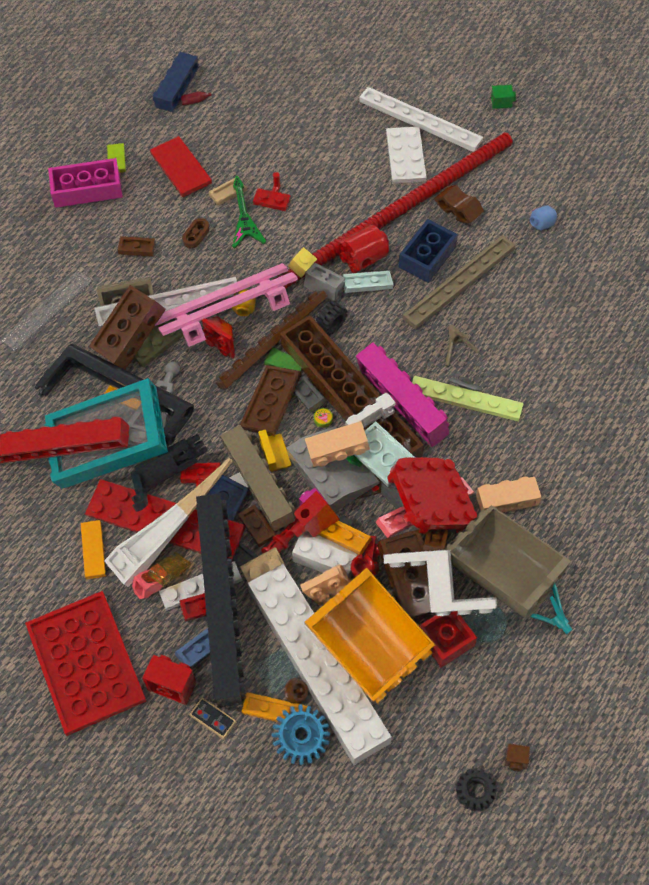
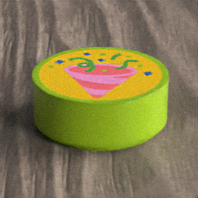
[314,408,333,428]

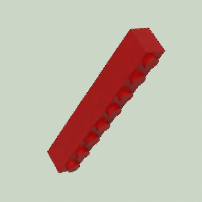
[0,417,129,464]

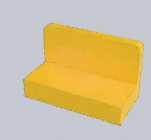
[258,430,291,472]

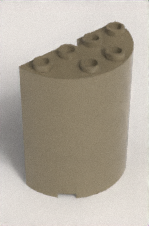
[444,505,571,619]

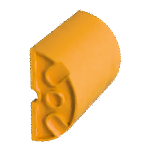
[304,568,435,703]

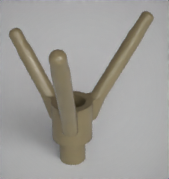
[445,325,480,366]

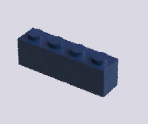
[153,52,199,112]

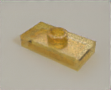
[148,552,190,586]

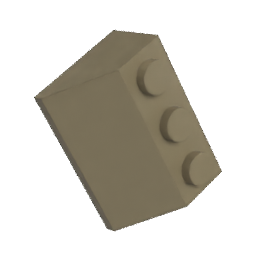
[97,277,154,306]

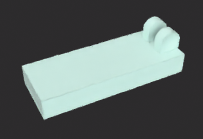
[343,271,394,294]

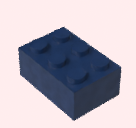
[399,219,458,283]

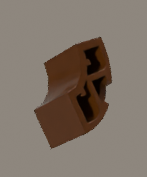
[434,185,484,223]

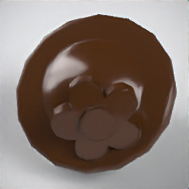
[284,678,308,704]

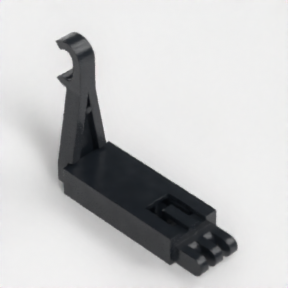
[131,434,208,512]

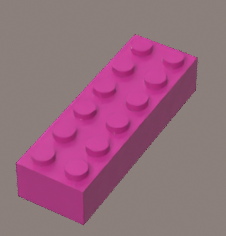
[356,342,450,447]

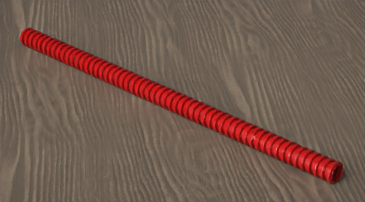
[270,132,513,289]

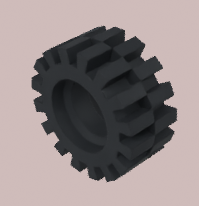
[316,300,348,336]
[456,768,497,812]

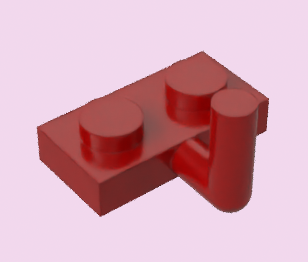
[253,172,291,211]

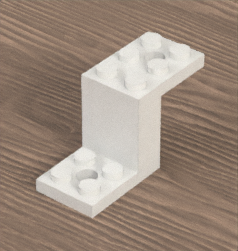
[384,550,497,616]

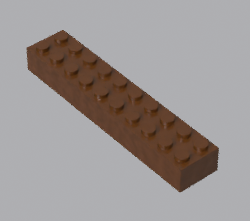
[280,315,424,457]

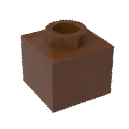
[504,744,530,771]

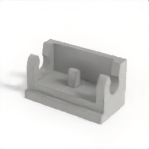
[304,263,345,301]

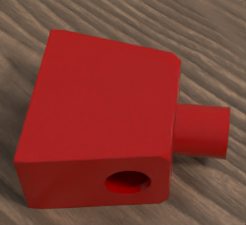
[290,490,339,538]

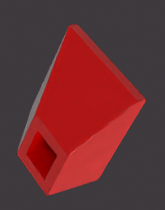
[202,316,235,358]

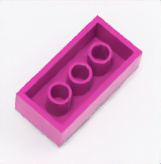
[48,158,123,208]

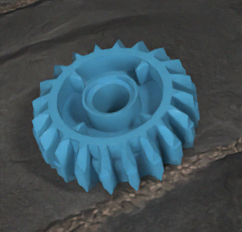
[272,705,330,765]

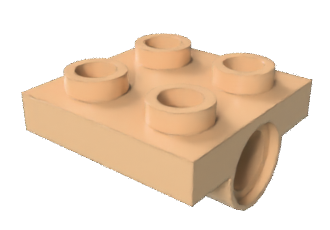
[300,564,352,605]

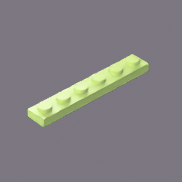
[412,376,523,422]

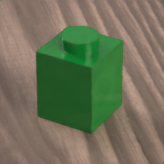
[491,85,516,109]

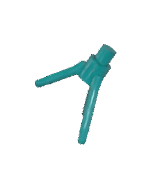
[530,584,573,634]

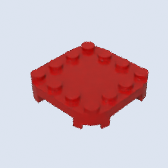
[387,457,477,534]

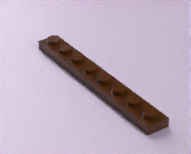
[216,290,328,389]

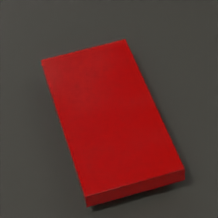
[150,136,212,198]

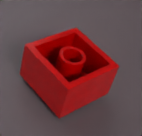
[419,611,477,668]
[142,655,196,705]

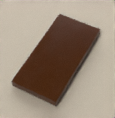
[239,365,301,436]

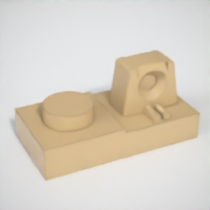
[240,547,285,582]

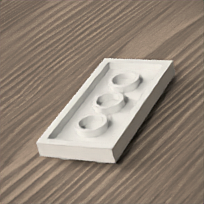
[386,126,426,184]

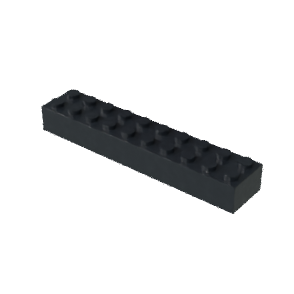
[196,494,246,708]

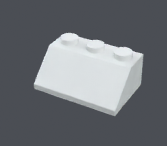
[292,531,358,578]

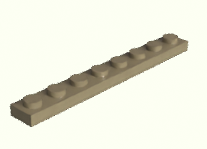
[403,235,515,330]

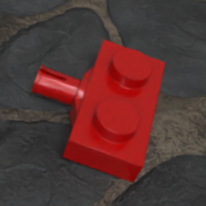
[180,463,220,487]

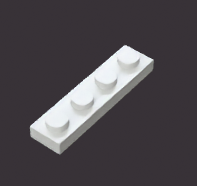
[159,561,242,611]

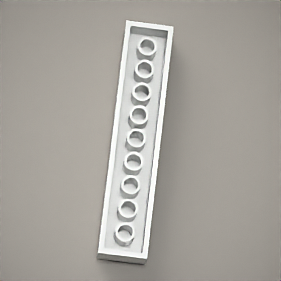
[248,564,391,765]

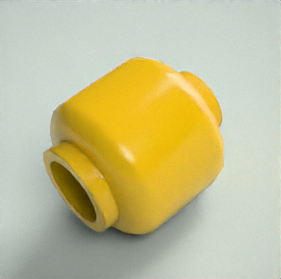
[232,289,256,316]

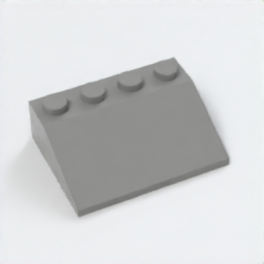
[286,426,379,512]

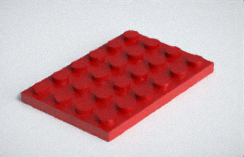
[25,591,147,736]

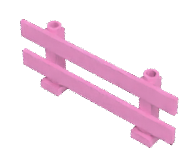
[155,263,298,347]

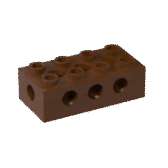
[89,285,166,370]
[377,529,436,620]

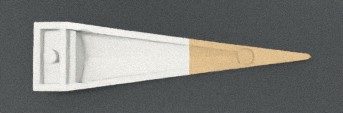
[105,458,233,587]

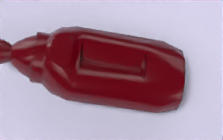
[181,91,212,105]

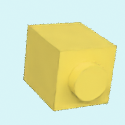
[288,247,317,278]

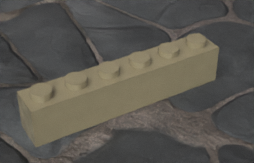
[220,425,295,532]

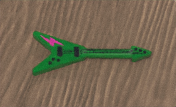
[232,175,266,249]

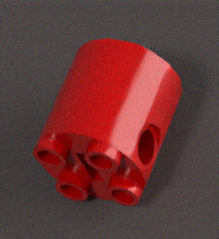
[338,224,389,273]

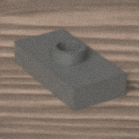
[294,376,326,413]

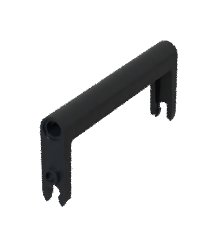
[35,344,194,448]

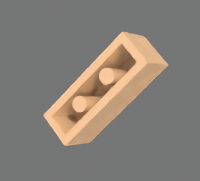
[305,421,370,467]
[476,477,542,513]

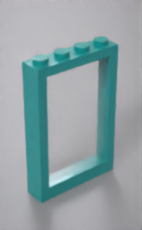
[44,378,168,489]

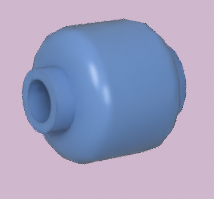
[530,205,557,230]

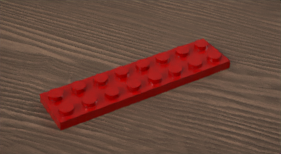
[85,479,245,559]

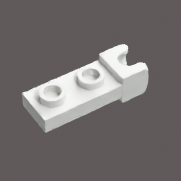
[346,393,396,428]

